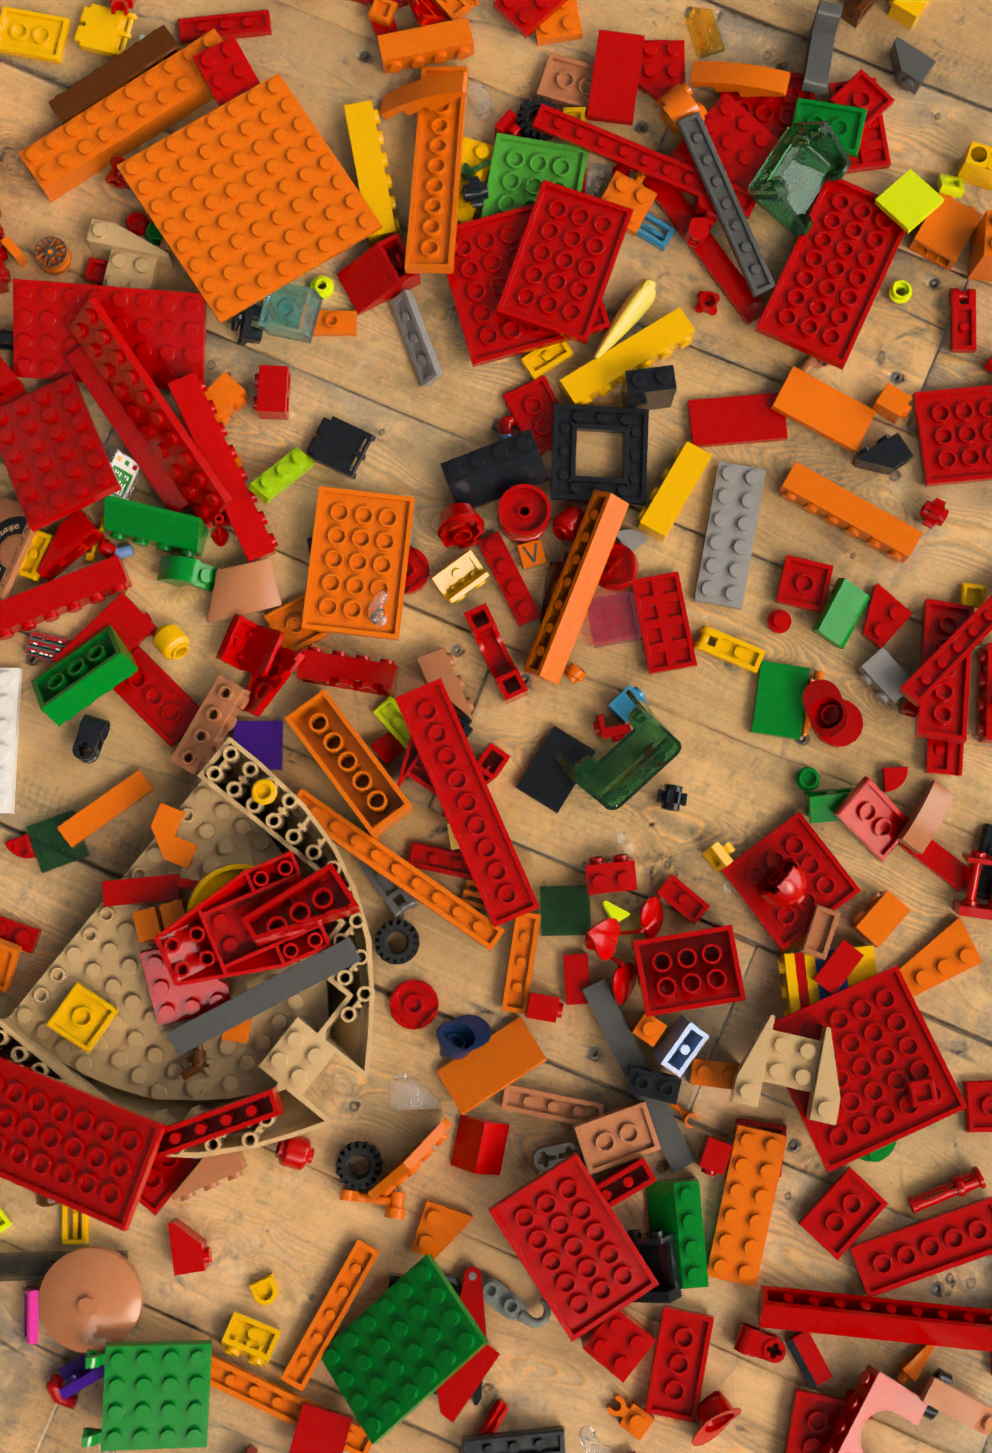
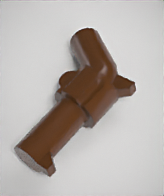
[180,1044,209,1081]

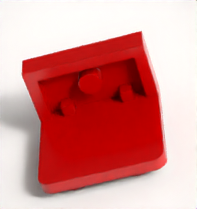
[215,614,284,677]

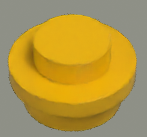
[251,779,277,805]

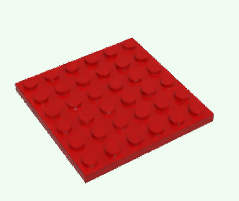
[446,204,610,367]
[758,965,968,1173]

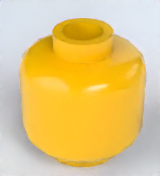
[153,624,190,660]

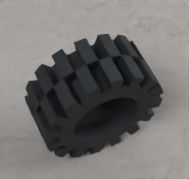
[517,96,557,141]
[374,919,420,965]
[335,1141,383,1190]

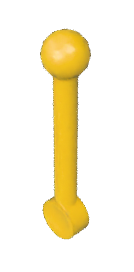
[86,515,104,563]

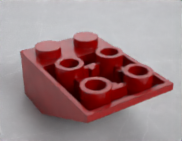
[337,233,421,315]

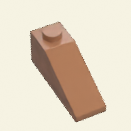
[919,1375,992,1436]

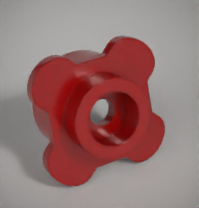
[695,291,720,316]

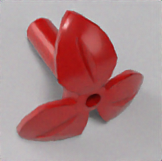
[207,510,232,547]

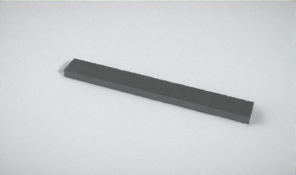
[676,111,776,298]
[167,937,362,1056]
[582,978,696,1173]

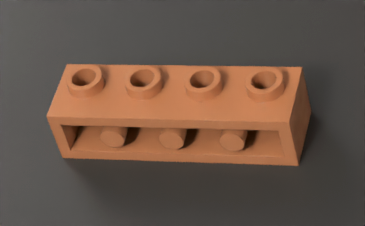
[170,675,251,775]

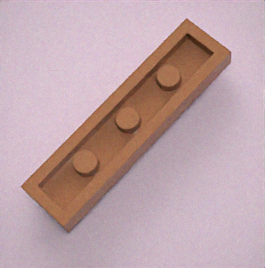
[501,1084,605,1124]

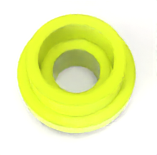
[311,276,334,299]
[888,280,912,304]

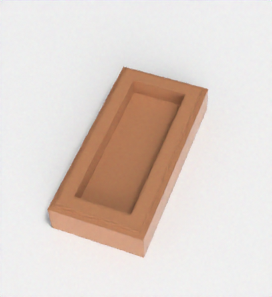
[800,905,841,961]

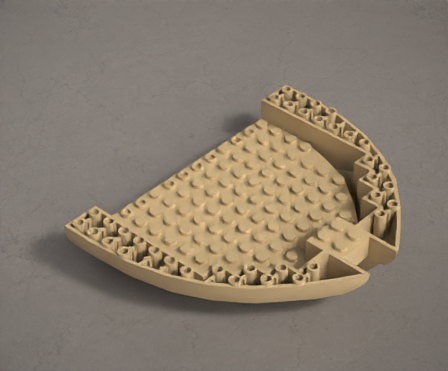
[0,736,374,1158]

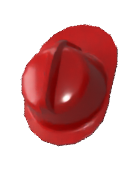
[802,679,849,737]
[691,1391,742,1446]

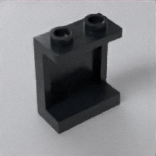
[626,1229,682,1303]

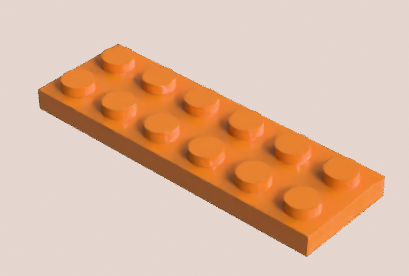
[707,1123,788,1287]

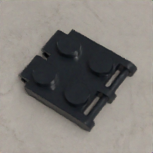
[306,416,376,480]

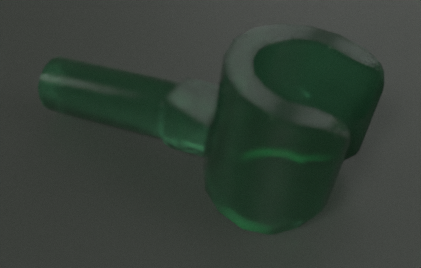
[461,159,491,181]

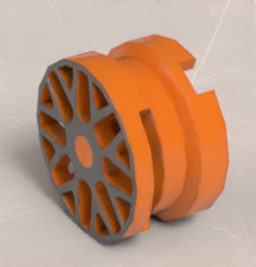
[34,236,72,275]

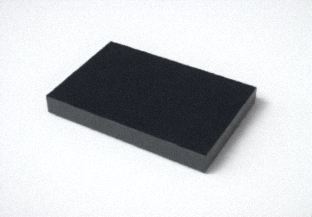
[516,726,596,813]

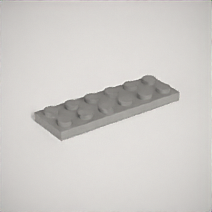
[694,461,766,610]

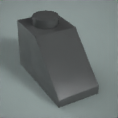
[889,37,936,94]

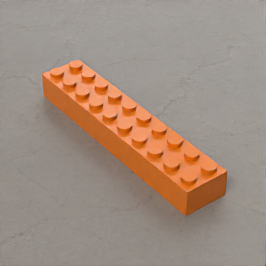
[18,29,223,202]

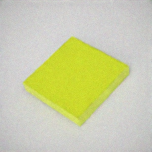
[875,169,944,233]

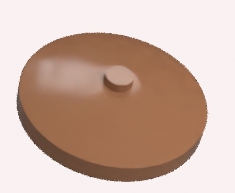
[38,1246,143,1353]

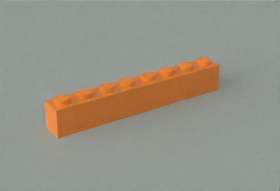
[523,490,629,685]

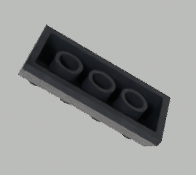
[440,429,549,509]

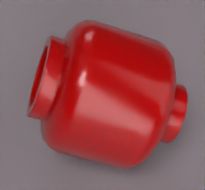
[552,506,585,542]
[275,1135,315,1170]

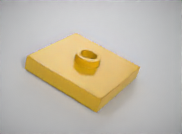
[46,982,120,1054]

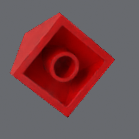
[451,1114,510,1175]

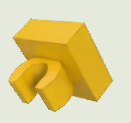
[702,842,735,872]

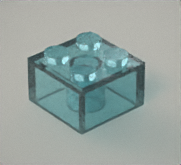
[257,284,323,344]

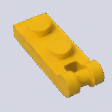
[694,625,766,674]

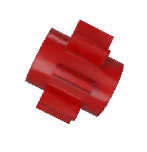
[919,497,949,529]

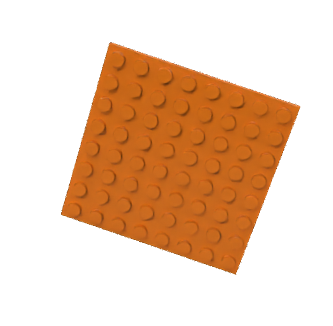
[116,73,382,324]

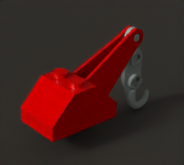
[437,1267,550,1423]

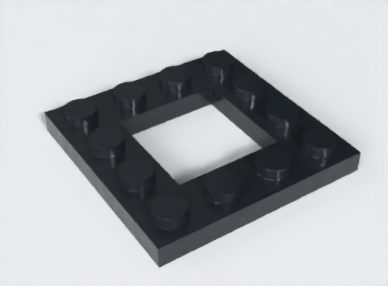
[549,403,649,505]

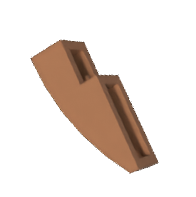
[896,780,954,854]

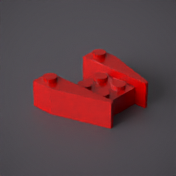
[397,736,511,817]

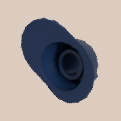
[436,1015,491,1060]

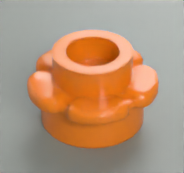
[565,662,587,684]

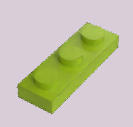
[249,447,315,505]

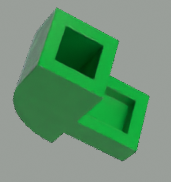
[157,555,217,591]

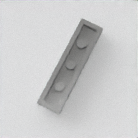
[390,290,443,387]

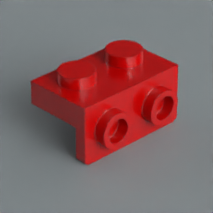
[583,854,638,895]

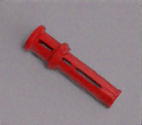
[907,1166,986,1214]

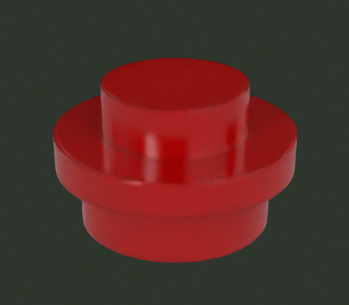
[125,212,149,236]
[767,609,792,634]

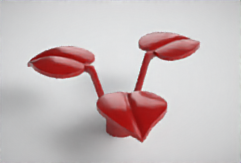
[585,895,664,1006]

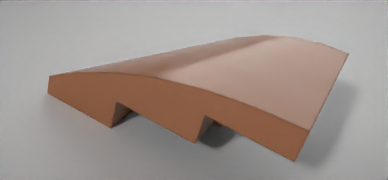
[206,558,282,622]

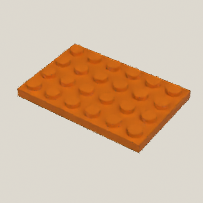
[301,486,415,641]

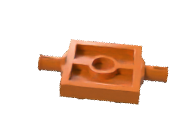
[601,171,657,237]

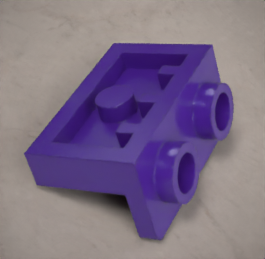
[59,1353,105,1400]

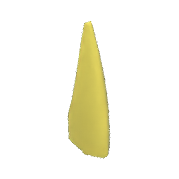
[594,279,656,359]

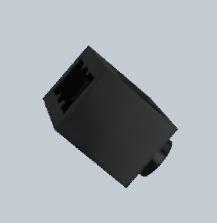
[623,1064,682,1105]

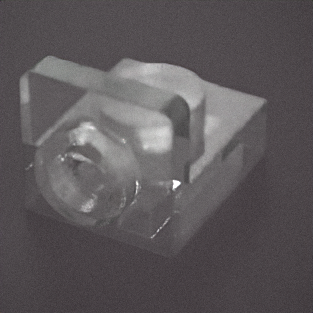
[585,163,612,196]

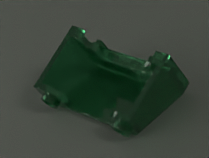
[748,121,852,236]

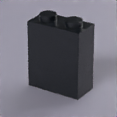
[621,365,677,410]

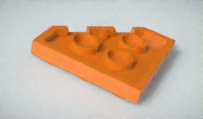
[367,1117,452,1201]

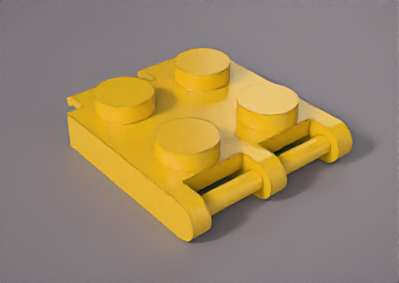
[73,3,137,57]

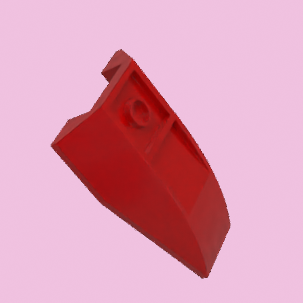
[154,850,331,986]

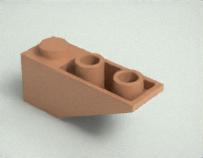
[417,648,475,719]
[171,1151,247,1201]

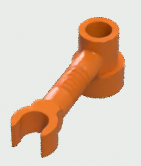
[340,1188,406,1220]

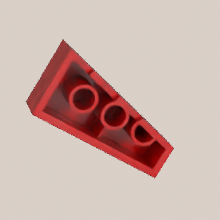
[241,863,361,947]

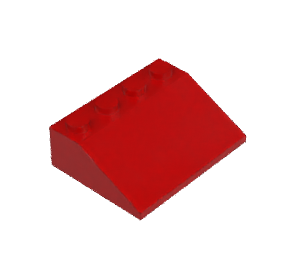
[631,925,746,1017]

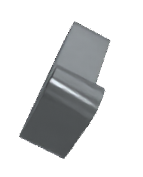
[801,0,843,95]

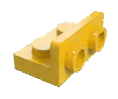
[221,1311,282,1367]

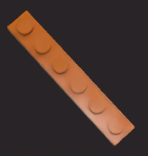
[280,1238,380,1392]

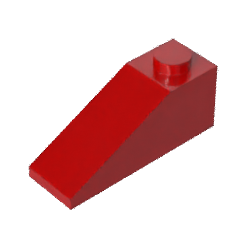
[37,509,105,581]

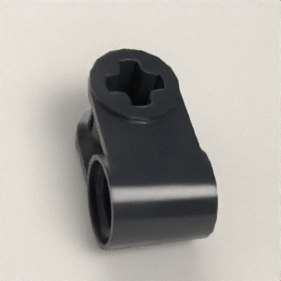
[72,714,110,764]

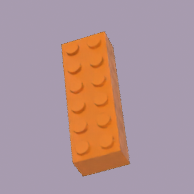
[285,689,415,839]

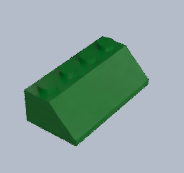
[104,495,209,558]
[31,625,138,726]
[646,1177,709,1289]

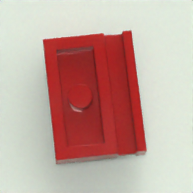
[924,738,964,777]

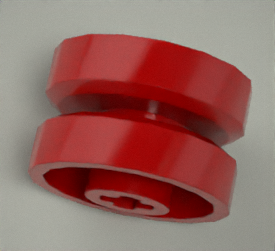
[498,484,551,544]

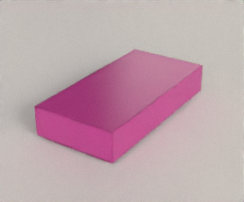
[24,1285,39,1345]

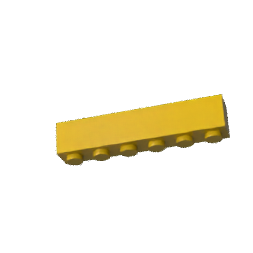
[344,100,401,246]
[559,307,695,406]

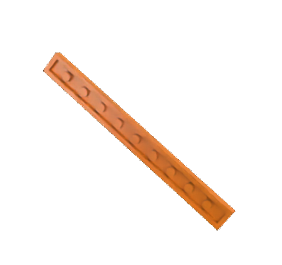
[296,788,505,951]

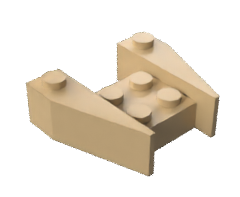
[87,218,175,289]
[729,1015,840,1125]

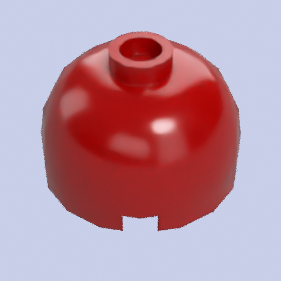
[757,857,808,908]

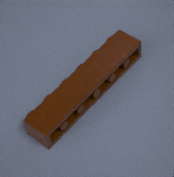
[48,24,181,124]

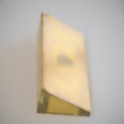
[685,7,725,58]

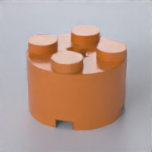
[654,82,707,141]

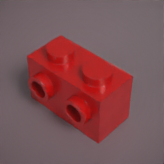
[253,365,291,420]

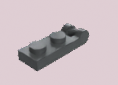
[358,861,418,919]

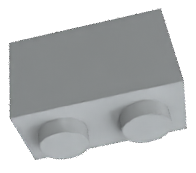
[856,647,910,706]

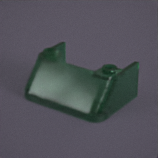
[556,689,681,810]

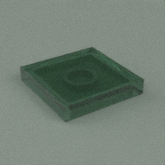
[26,810,90,873]
[540,885,591,936]

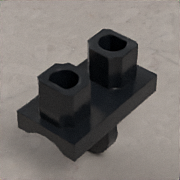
[226,304,266,346]

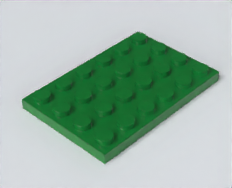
[321,1254,489,1445]

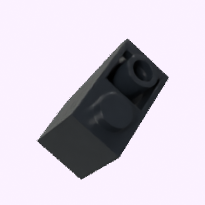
[852,432,914,475]

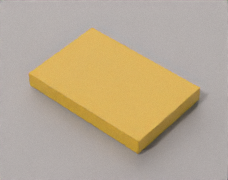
[0,6,71,65]

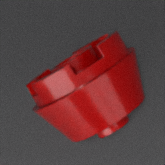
[437,503,485,550]

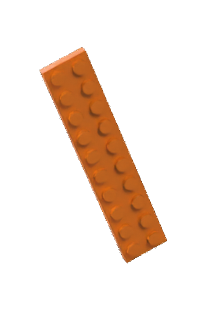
[404,66,469,274]

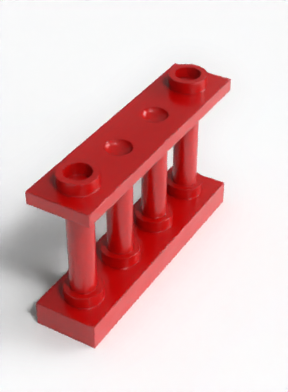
[952,850,992,920]

